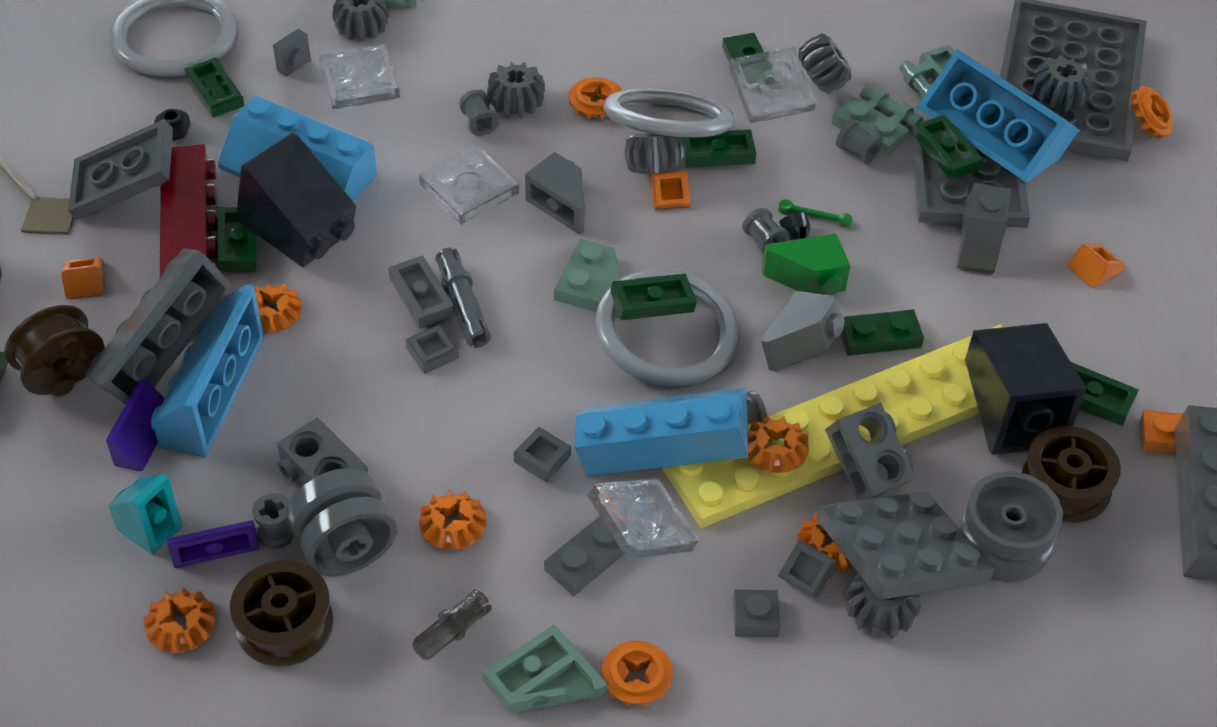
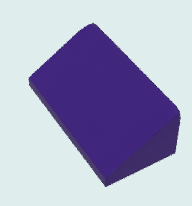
[106,379,165,471]
[166,520,260,568]

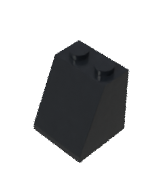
[236,132,356,267]
[965,323,1087,455]

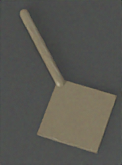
[0,160,74,235]

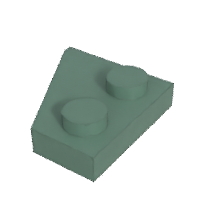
[554,239,620,318]
[482,625,608,713]

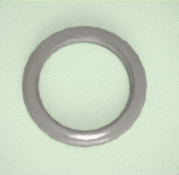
[109,0,237,77]
[603,89,735,138]
[595,269,739,387]

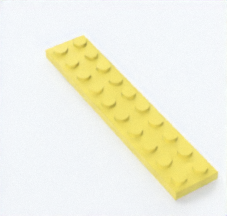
[662,324,1002,528]

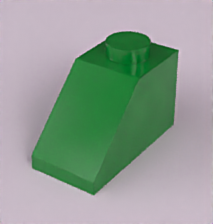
[761,233,850,295]

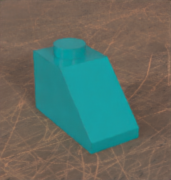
[108,473,183,555]

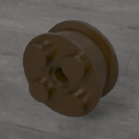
[4,305,105,397]
[1021,426,1121,523]
[230,560,333,667]

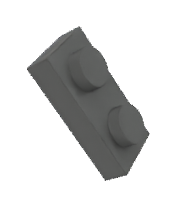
[388,255,455,329]
[544,512,635,596]

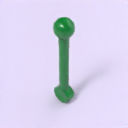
[778,199,853,227]

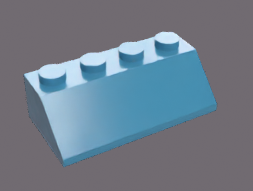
[916,49,1080,183]
[218,95,377,201]
[151,284,264,457]
[574,387,748,476]

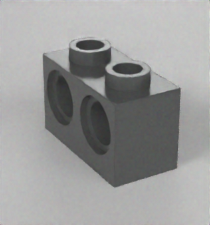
[825,403,916,500]
[277,417,368,487]

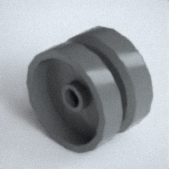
[286,468,397,577]
[960,471,1063,582]

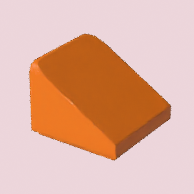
[649,171,691,209]
[1068,244,1126,287]
[61,257,105,299]

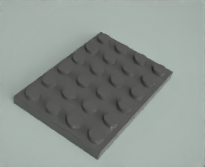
[1000,0,1147,162]

